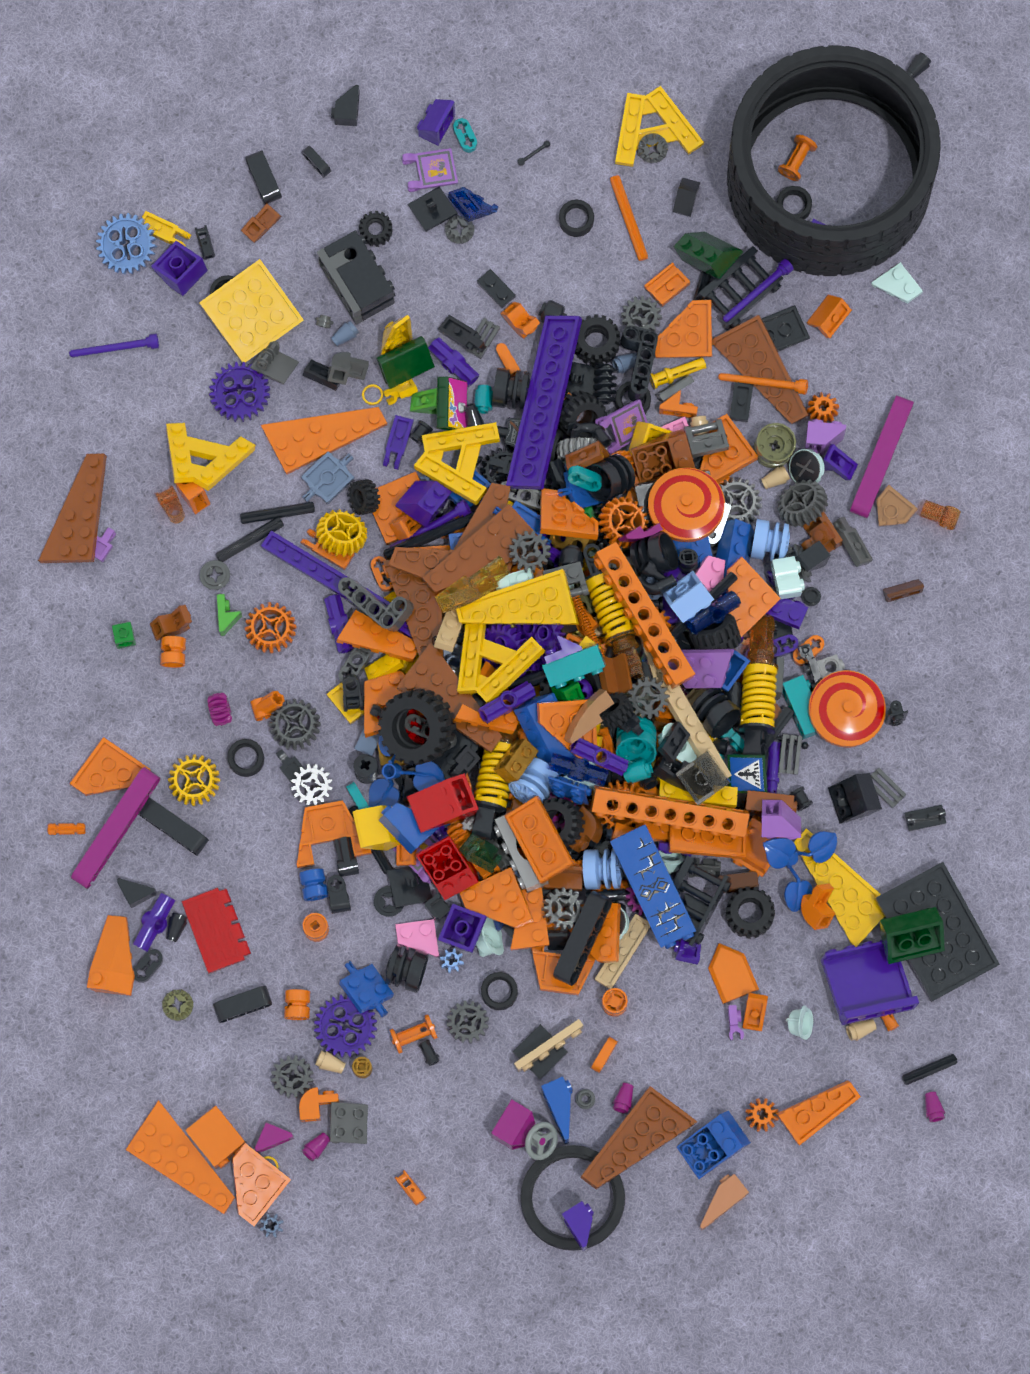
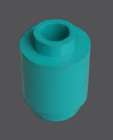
[474,385,493,414]
[623,759,653,783]

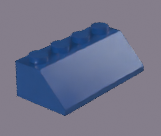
[716,519,755,598]
[514,693,588,775]

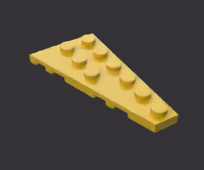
[455,569,579,625]
[794,828,884,947]

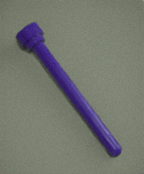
[723,259,794,322]
[69,333,159,357]
[389,500,471,548]

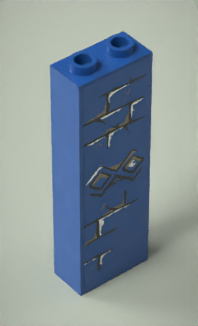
[610,824,696,949]

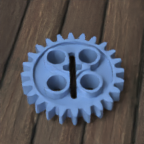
[96,213,157,274]

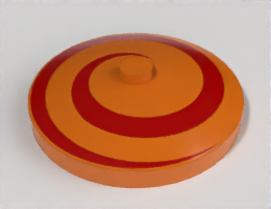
[648,468,725,542]
[808,670,886,748]

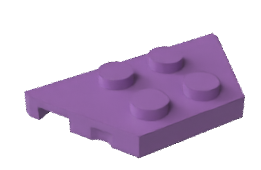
[663,649,734,688]

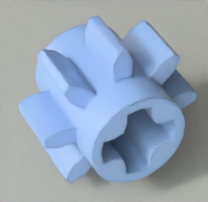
[440,948,464,973]

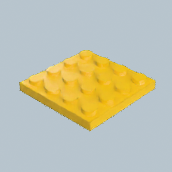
[199,259,304,363]

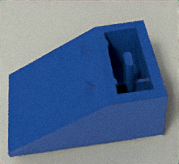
[677,1111,751,1179]

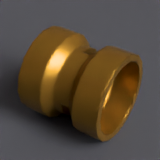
[352,1057,373,1079]

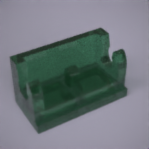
[459,833,502,873]

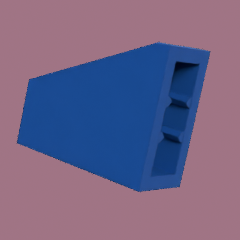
[379,803,439,854]

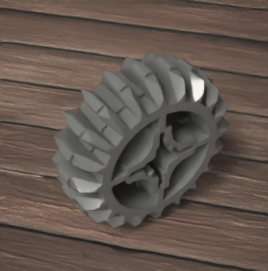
[777,480,828,528]
[269,698,321,751]

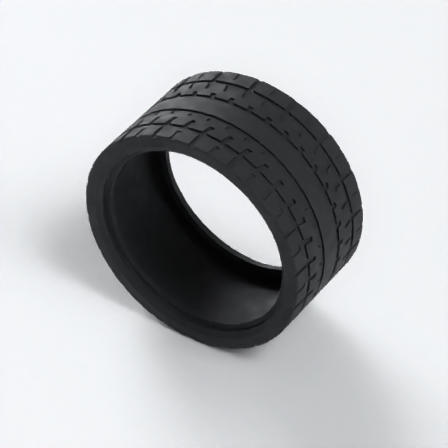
[727,45,941,276]

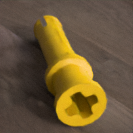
[649,357,706,390]

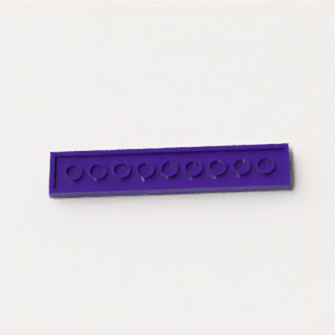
[506,316,582,490]

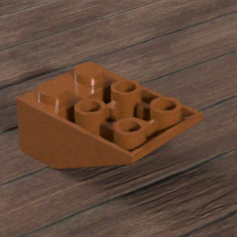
[631,429,695,483]

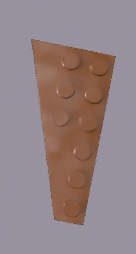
[580,1086,698,1190]

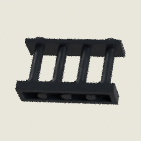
[696,246,783,331]
[674,855,732,947]

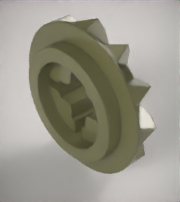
[162,989,193,1021]

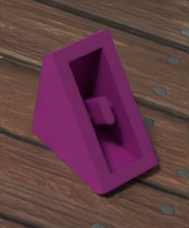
[255,1123,294,1153]

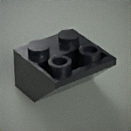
[828,773,882,824]

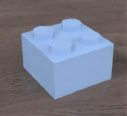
[663,571,714,623]

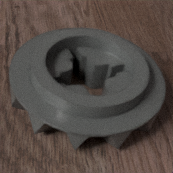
[638,133,668,164]
[445,214,475,244]
[200,560,230,591]

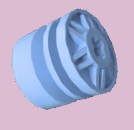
[751,519,790,561]
[509,757,559,804]
[583,849,623,890]

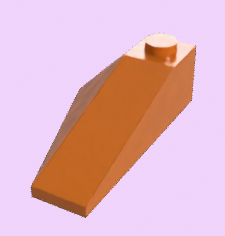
[87,915,135,996]

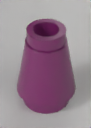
[612,1083,634,1114]
[925,1092,945,1122]
[302,1132,330,1162]

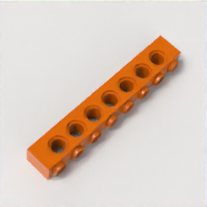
[593,542,695,689]
[590,785,750,839]

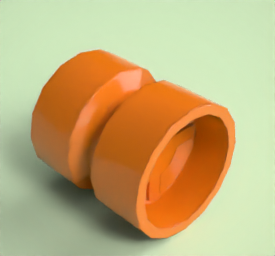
[160,636,186,668]
[303,913,329,942]
[602,988,628,1017]
[284,989,311,1020]

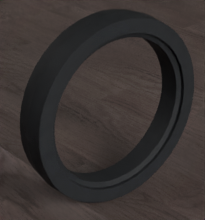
[520,1145,625,1251]

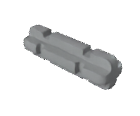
[462,812,477,831]

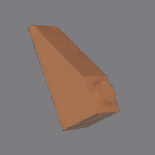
[699,1174,749,1230]

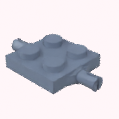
[301,451,355,505]

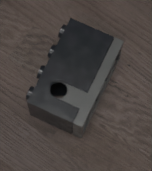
[317,230,396,325]

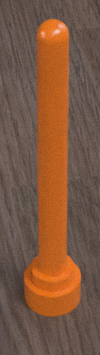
[718,373,808,395]

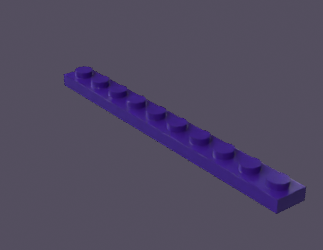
[261,531,413,639]

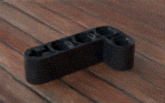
[620,326,658,402]

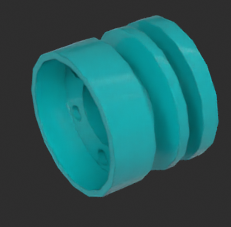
[616,716,657,764]

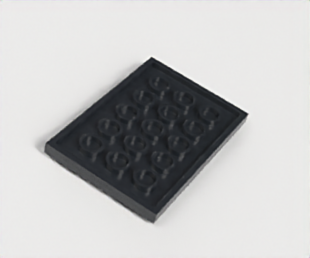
[875,862,1000,1002]

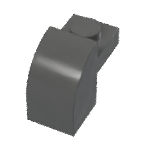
[327,352,369,385]

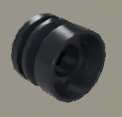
[492,368,530,411]
[586,454,635,502]
[630,531,679,579]
[691,688,741,739]
[385,944,429,993]

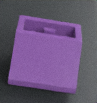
[805,419,846,455]
[762,800,801,840]

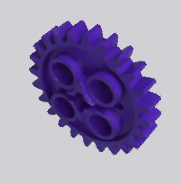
[209,362,270,422]
[482,624,529,678]
[515,624,565,671]
[314,994,378,1058]

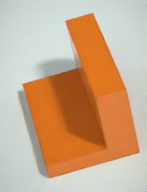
[806,294,852,338]

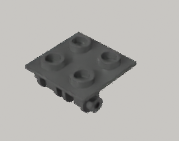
[250,341,299,384]
[330,1102,368,1144]

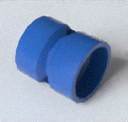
[299,869,328,901]

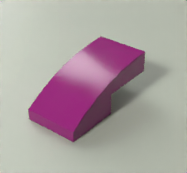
[619,523,663,542]

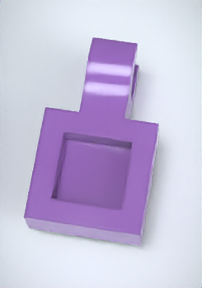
[95,527,116,562]
[728,1005,744,1041]

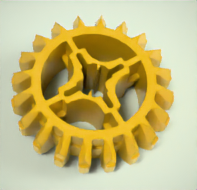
[316,509,367,557]
[168,754,220,806]

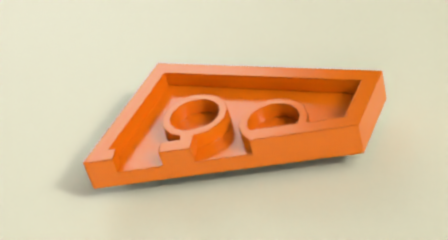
[510,887,549,951]

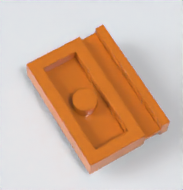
[644,262,690,307]

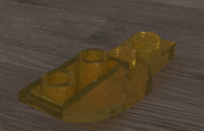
[434,556,510,613]

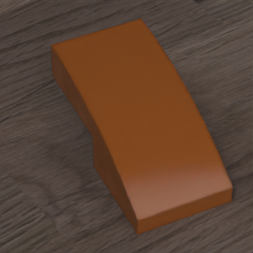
[241,203,282,243]

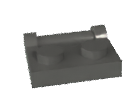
[684,419,729,458]
[543,562,589,597]

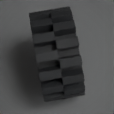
[359,210,393,247]
[348,479,380,515]
[599,692,634,728]

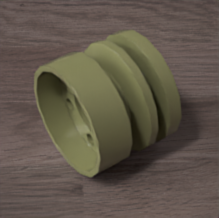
[753,423,796,469]

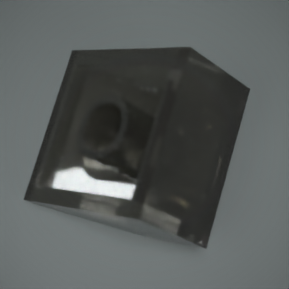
[675,750,731,805]

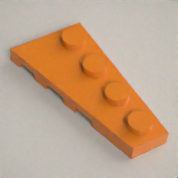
[336,610,418,663]
[776,1080,861,1145]

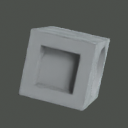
[817,654,845,679]

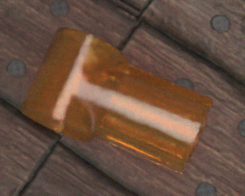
[920,500,961,530]

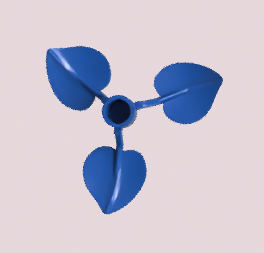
[369,736,445,808]
[763,831,837,912]

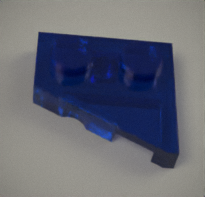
[448,187,498,222]

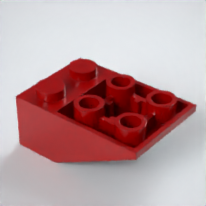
[407,773,478,833]
[415,836,479,900]

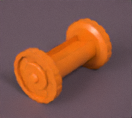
[778,134,817,181]
[389,1014,438,1054]

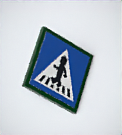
[727,754,767,793]

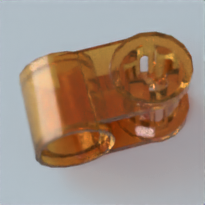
[155,485,185,524]

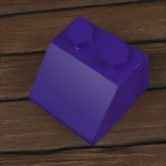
[417,99,455,146]
[151,241,208,296]
[395,481,452,527]
[438,904,487,953]
[562,1201,594,1251]

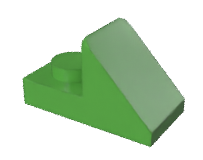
[410,388,437,415]
[217,594,242,636]

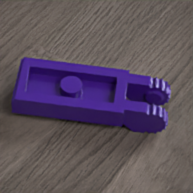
[383,415,414,470]

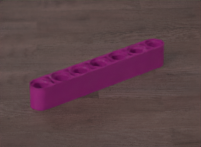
[850,395,914,518]
[71,767,160,889]

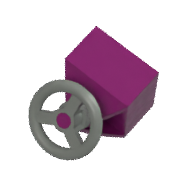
[491,1099,558,1160]

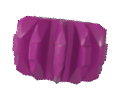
[207,693,232,726]

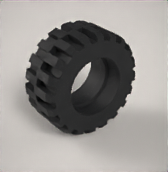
[378,689,456,765]

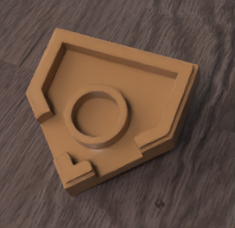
[876,485,918,526]

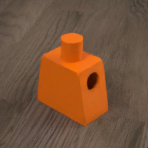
[175,482,210,514]

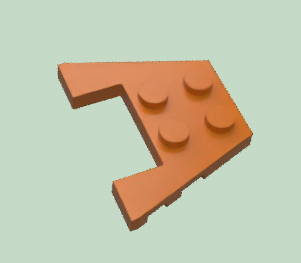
[454,661,519,735]
[364,670,426,738]
[611,782,675,842]
[297,800,372,868]
[531,946,596,996]

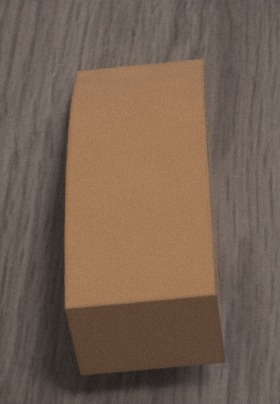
[564,689,614,744]

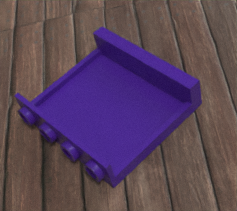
[821,939,919,1025]

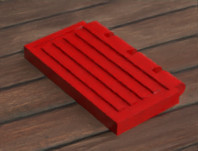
[182,888,251,974]

